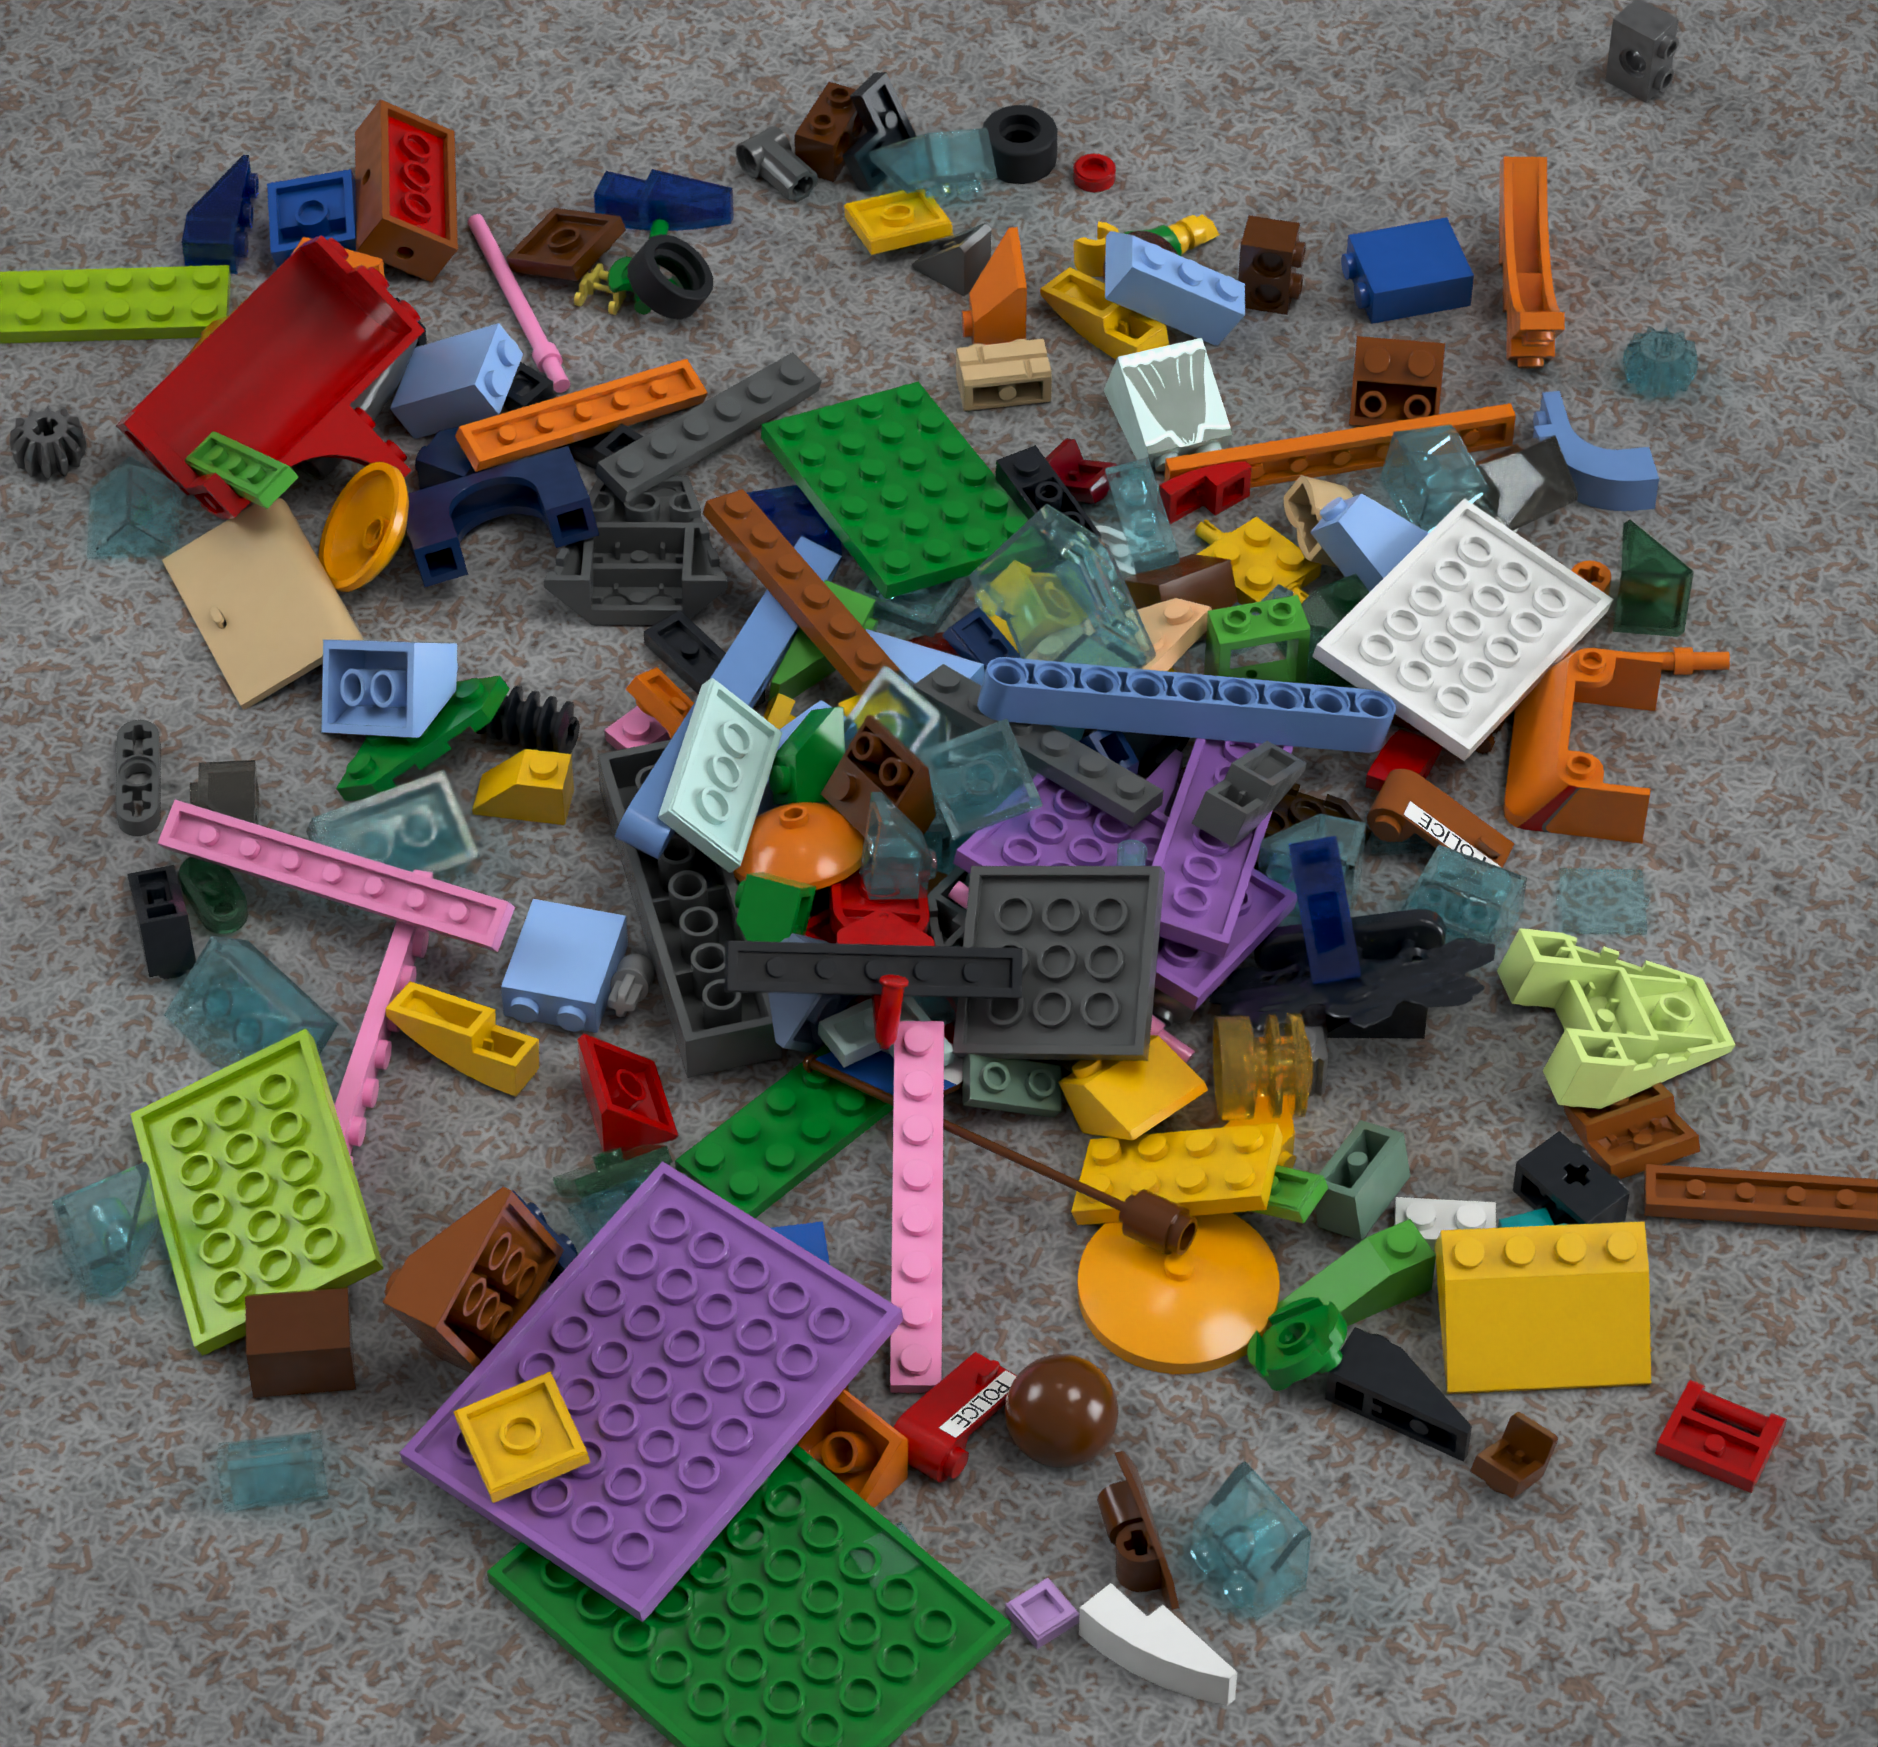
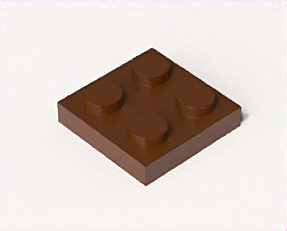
[506,208,626,281]

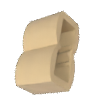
[1284,475,1353,568]

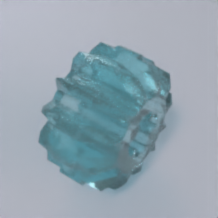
[1623,326,1699,399]

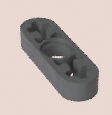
[116,720,161,836]

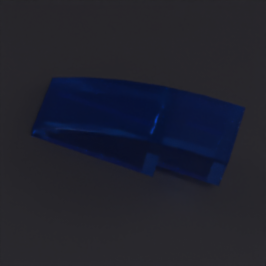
[594,169,734,231]
[1288,836,1361,985]

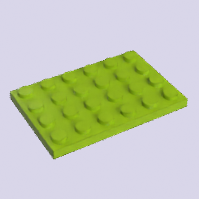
[130,1028,384,1356]

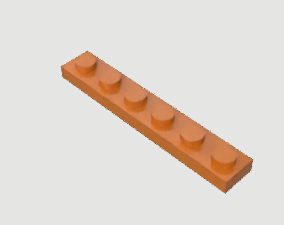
[455,359,708,472]

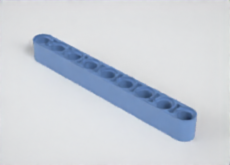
[977,657,1396,753]

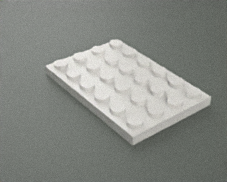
[1312,498,1613,761]

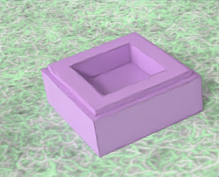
[1005,1578,1080,1649]

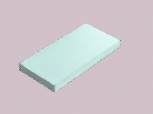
[658,678,782,873]

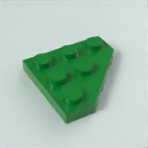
[336,676,510,801]

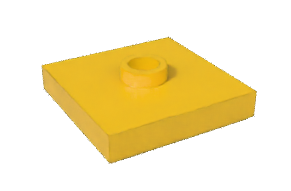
[844,185,953,255]
[453,1372,590,1503]

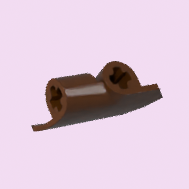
[1097,1451,1179,1610]

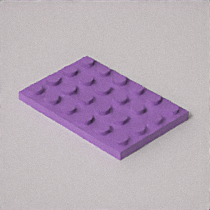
[953,773,1299,1011]

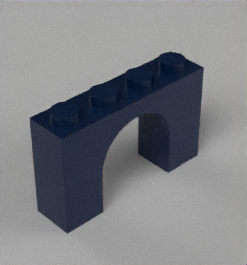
[405,446,599,587]

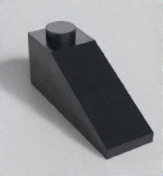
[127,865,197,979]
[1325,1327,1472,1462]

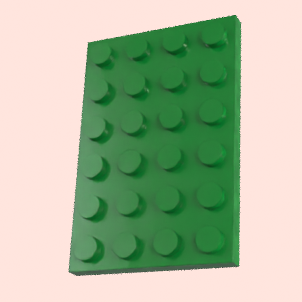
[761,381,1046,599]

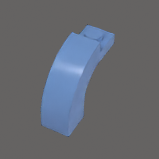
[1531,391,1659,511]

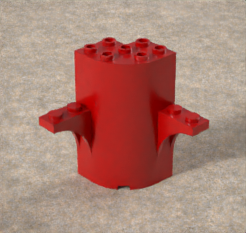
[116,235,425,520]

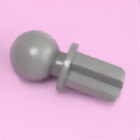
[607,953,655,1017]

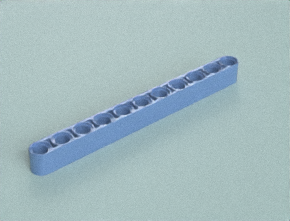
[615,536,842,859]

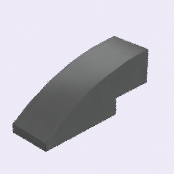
[1191,741,1308,847]

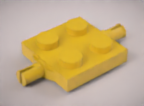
[1195,516,1322,617]

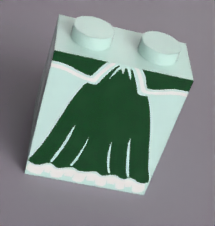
[1104,338,1233,471]

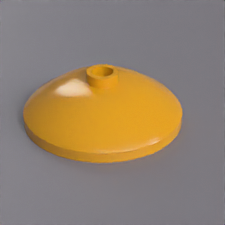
[318,462,409,592]

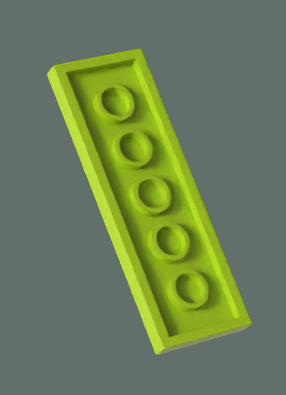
[0,265,231,344]

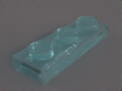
[1105,458,1180,574]

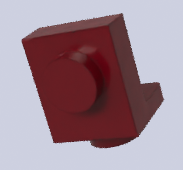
[1045,438,1122,504]

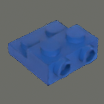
[267,169,360,268]

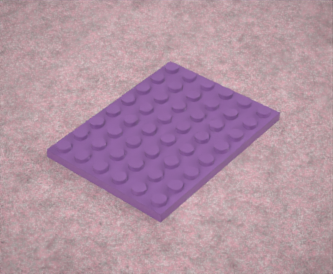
[399,1161,903,1622]

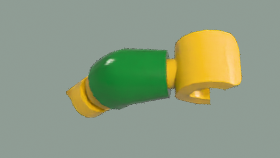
[1074,214,1220,277]

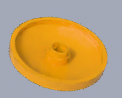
[1077,1213,1280,1374]

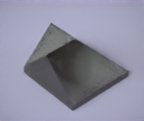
[1452,435,1578,531]

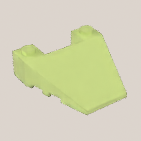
[1497,928,1735,1109]

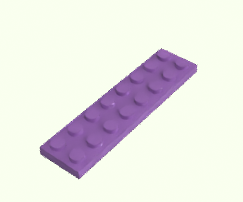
[1152,738,1294,957]

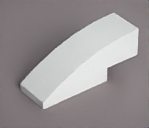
[1079,1583,1237,1706]

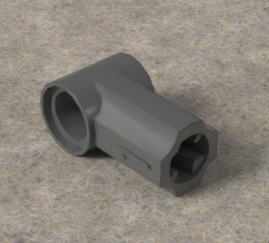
[736,126,817,202]

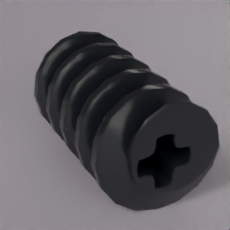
[476,681,580,754]

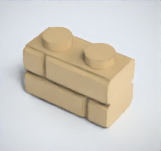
[956,339,1052,411]

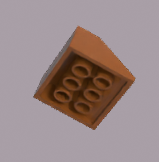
[382,1187,564,1374]

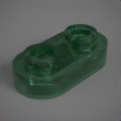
[179,857,248,934]

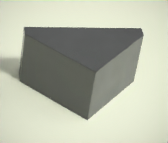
[911,223,991,296]

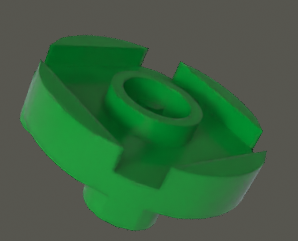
[1247,1297,1347,1391]

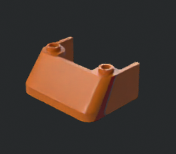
[1503,648,1663,844]

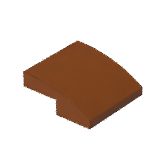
[1564,1082,1700,1179]

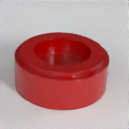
[1073,153,1116,192]

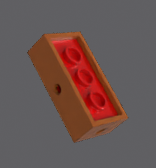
[355,99,458,282]

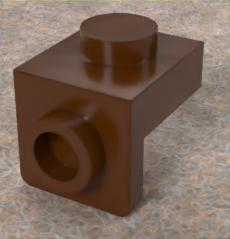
[1470,1412,1558,1499]

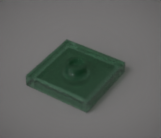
[553,1144,672,1198]

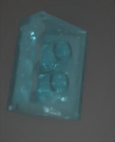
[306,770,480,908]
[164,936,338,1069]

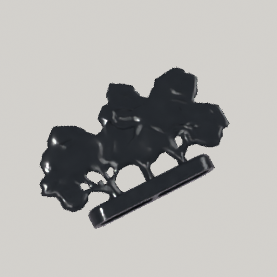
[1209,909,1495,1031]

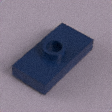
[942,606,1023,672]

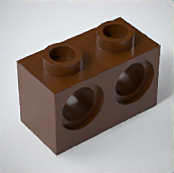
[794,82,867,182]
[1238,215,1306,315]

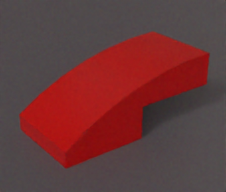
[1158,461,1252,525]
[1365,729,1442,791]

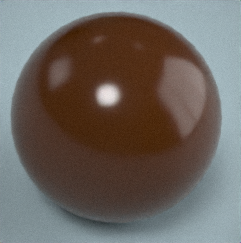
[1005,1354,1118,1468]

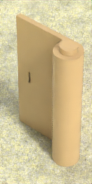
[162,498,364,710]

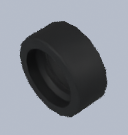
[628,234,713,320]

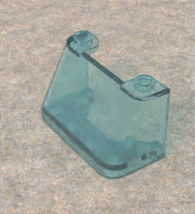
[969,504,1156,669]

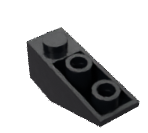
[995,445,1102,555]

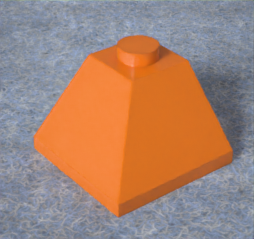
[962,227,1027,345]

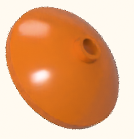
[733,802,871,890]

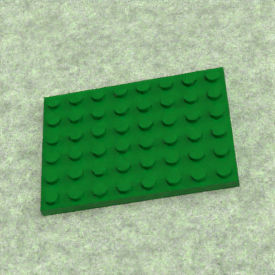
[487,1444,1011,1747]

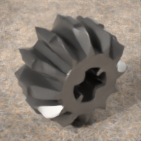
[9,405,87,480]

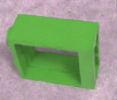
[1204,595,1311,684]

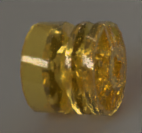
[1213,1013,1313,1121]

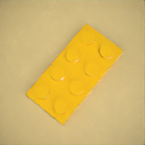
[1071,1123,1283,1225]

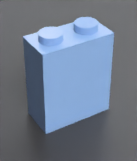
[390,323,523,439]
[501,899,628,1033]

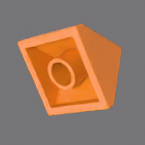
[797,1389,908,1508]

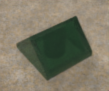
[1613,519,1694,637]

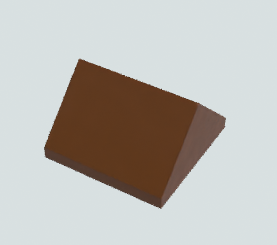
[1117,554,1239,643]
[245,1287,356,1398]

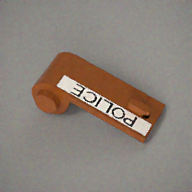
[1367,769,1515,887]

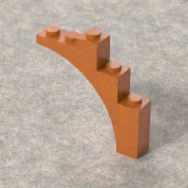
[1499,157,1565,368]

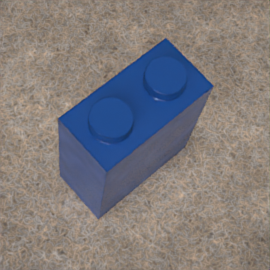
[1341,217,1474,324]

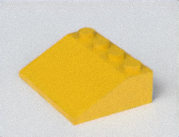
[1434,1221,1651,1394]

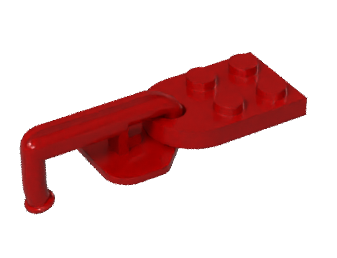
[828,856,935,1050]

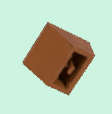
[1349,336,1445,426]

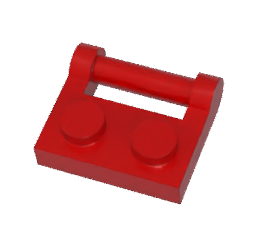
[1655,1380,1787,1493]

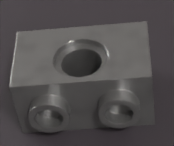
[1605,0,1679,103]

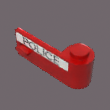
[893,1352,1017,1483]

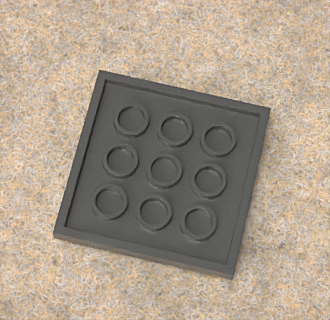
[952,866,1165,1061]

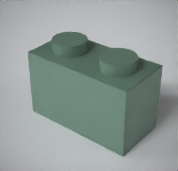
[1315,1120,1410,1241]

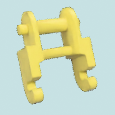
[574,263,626,315]

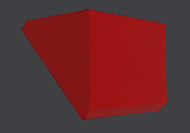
[577,1033,678,1156]

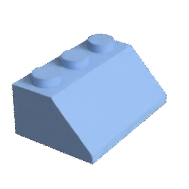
[1105,231,1245,345]
[321,639,458,738]

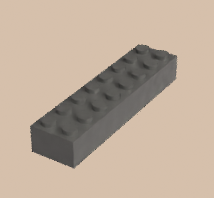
[597,740,782,1078]

